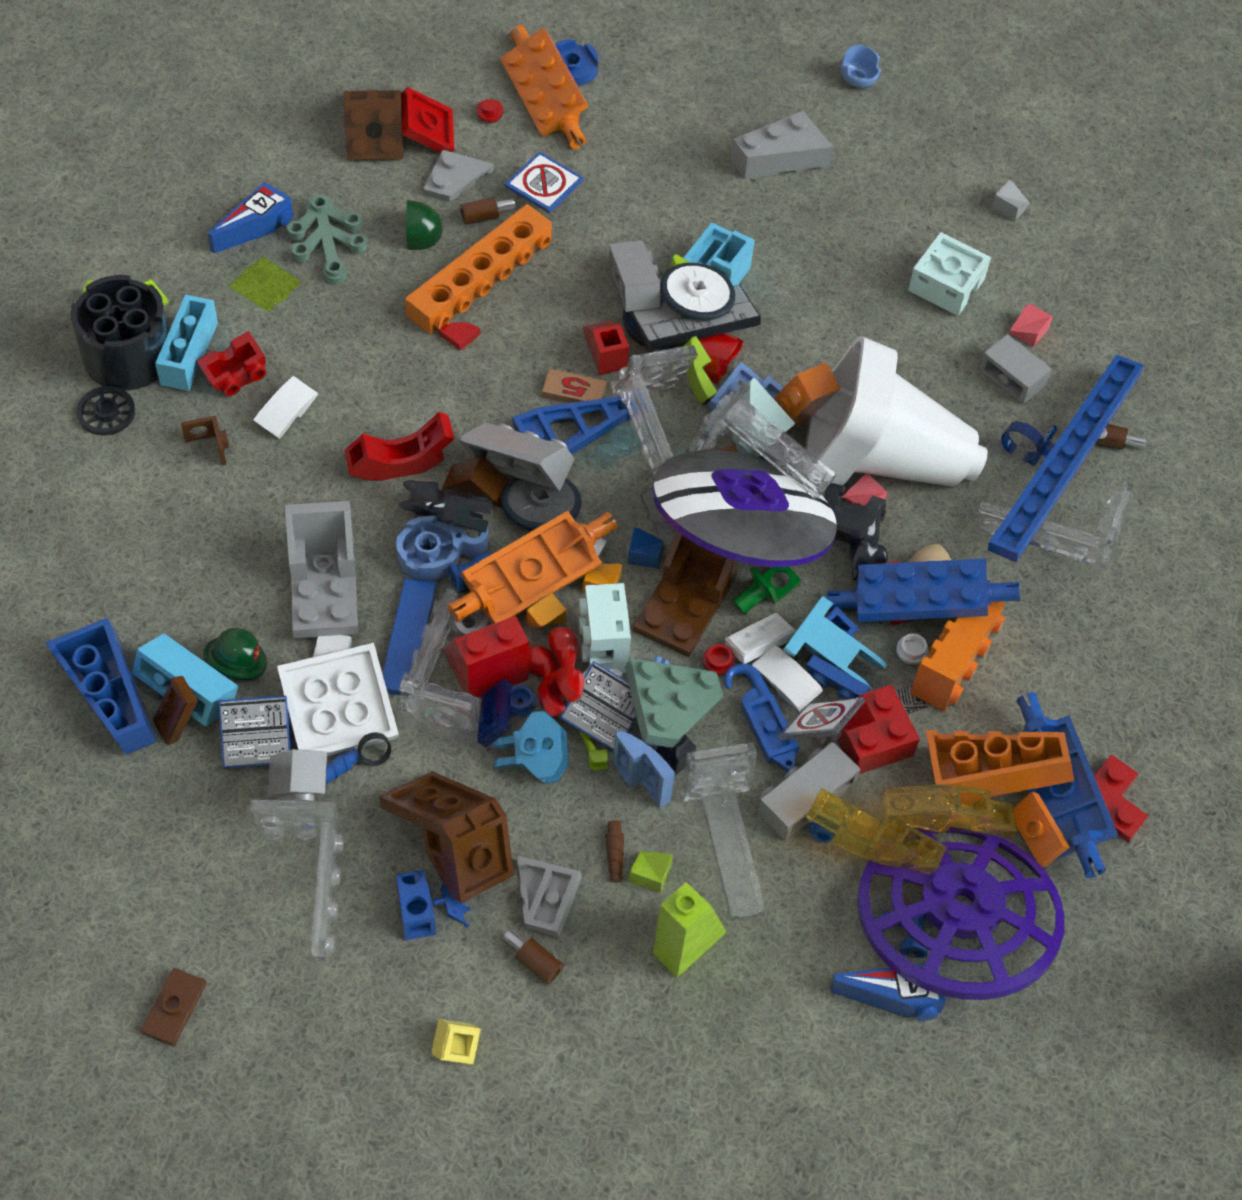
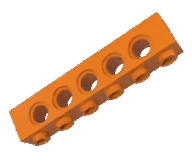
[405,204,552,335]

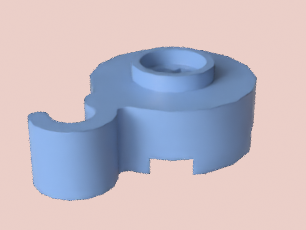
[396,516,489,582]

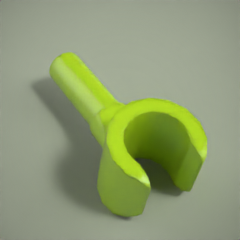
[580,731,608,770]

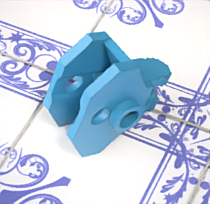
[492,711,569,783]

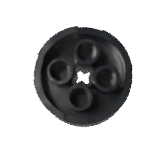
[70,275,169,391]

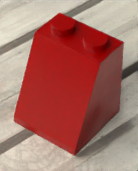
[443,616,529,703]

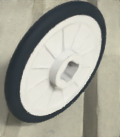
[660,263,735,320]

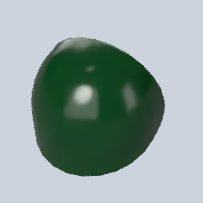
[406,200,443,250]

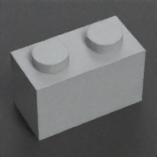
[979,334,1052,404]

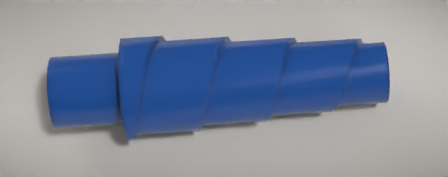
[325,748,361,785]

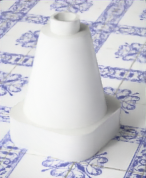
[802,336,988,487]

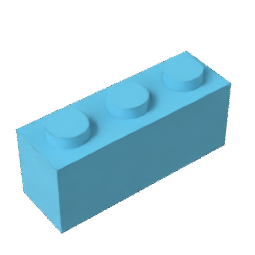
[155,294,218,391]
[132,633,238,727]

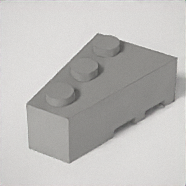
[730,111,833,179]

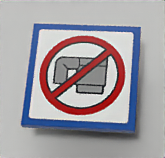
[505,151,584,214]

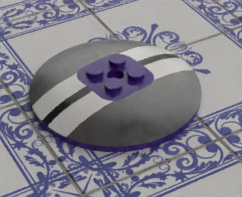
[652,450,837,567]

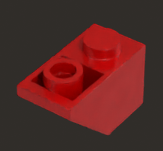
[583,321,629,375]

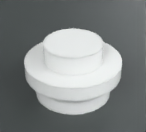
[896,633,929,665]

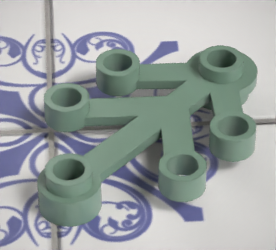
[287,195,367,285]

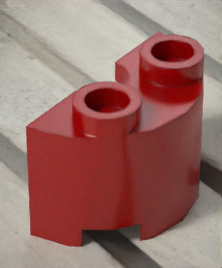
[197,330,267,396]
[698,333,744,385]

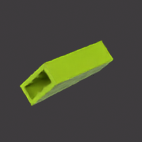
[653,882,726,978]

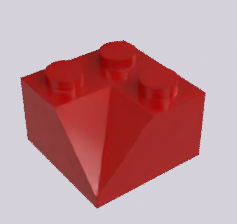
[832,684,920,774]

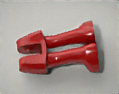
[529,627,585,717]

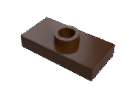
[153,676,197,745]
[141,967,207,1047]

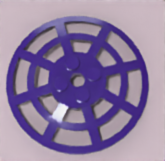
[857,825,1065,1000]

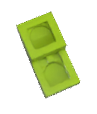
[683,336,718,404]

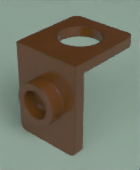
[181,415,229,465]

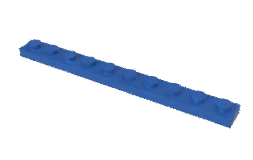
[988,354,1144,562]

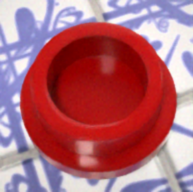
[476,99,504,123]
[703,644,735,676]

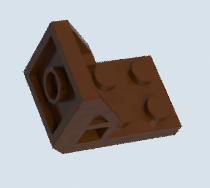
[632,531,740,657]
[379,771,514,903]

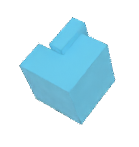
[684,222,755,286]

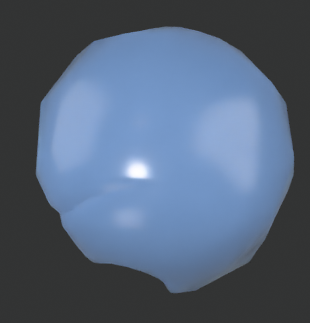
[840,45,881,88]

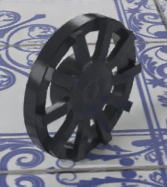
[77,386,135,436]

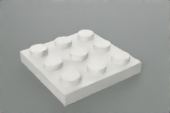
[277,643,399,756]

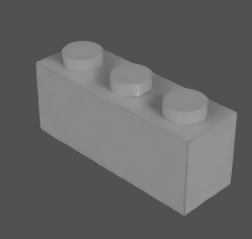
[609,240,662,312]
[758,742,861,841]
[268,749,327,804]

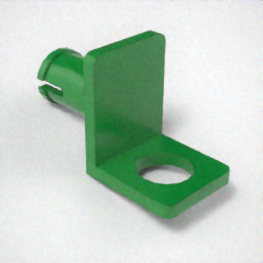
[732,567,801,615]

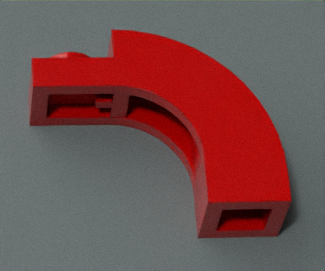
[344,412,455,481]

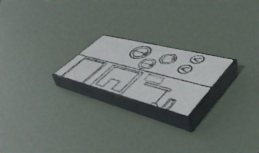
[630,285,761,350]

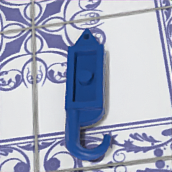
[724,663,799,773]

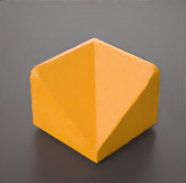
[582,563,623,592]
[526,593,567,628]

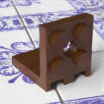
[344,90,403,160]

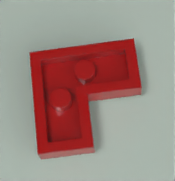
[1094,754,1149,842]

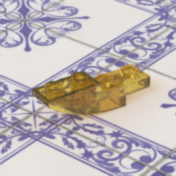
[881,785,1017,839]
[806,788,947,873]

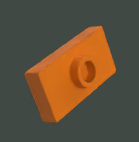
[1009,792,1070,867]

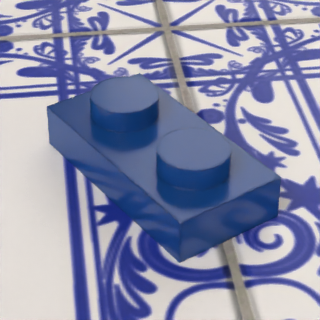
[807,655,870,701]

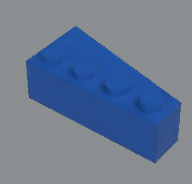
[46,617,157,755]

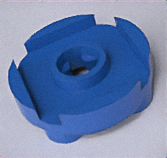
[555,39,599,86]

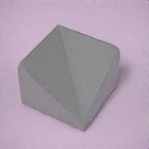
[991,180,1030,221]

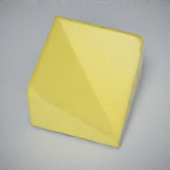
[432,1019,481,1064]

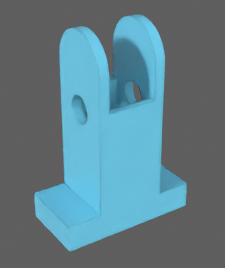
[783,596,887,689]

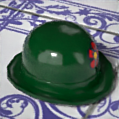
[203,628,267,680]

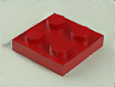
[401,87,454,153]

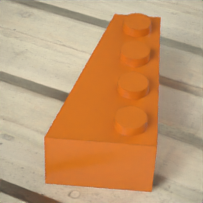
[910,602,1006,712]

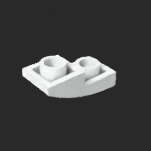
[253,376,318,439]
[752,645,823,711]

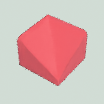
[1009,303,1053,347]
[842,474,887,506]

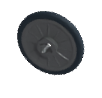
[501,478,582,530]

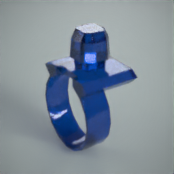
[1001,421,1058,466]

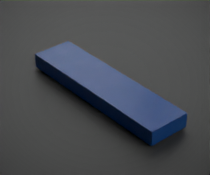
[382,578,436,697]

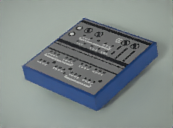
[559,661,637,751]
[219,695,291,768]

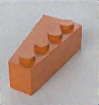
[926,730,1074,806]

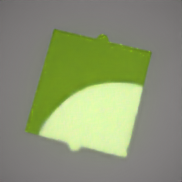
[230,256,301,312]

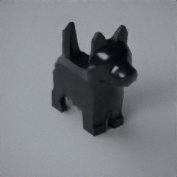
[399,480,492,533]
[825,483,888,580]

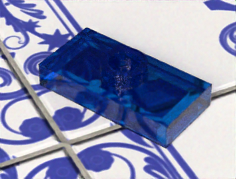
[477,679,513,748]

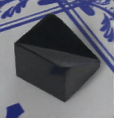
[656,735,696,775]

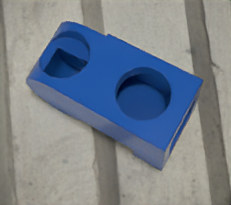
[396,869,436,940]

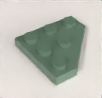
[625,658,723,748]

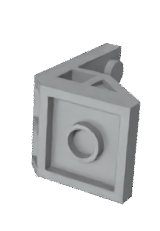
[285,501,359,639]

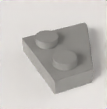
[423,150,493,202]
[517,856,582,938]

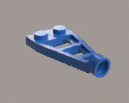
[512,394,640,455]

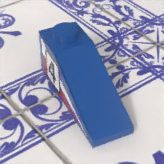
[207,182,293,253]
[830,964,946,1021]

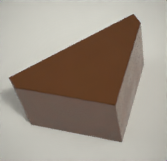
[442,455,509,507]

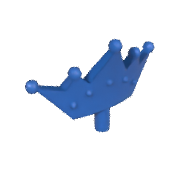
[433,884,471,927]

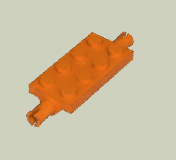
[500,25,589,149]
[447,511,617,624]

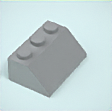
[460,422,574,491]

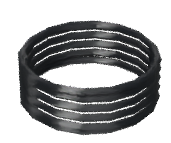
[358,732,392,766]

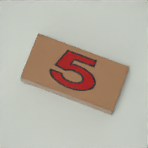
[542,369,607,403]

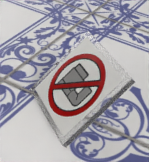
[779,697,865,744]

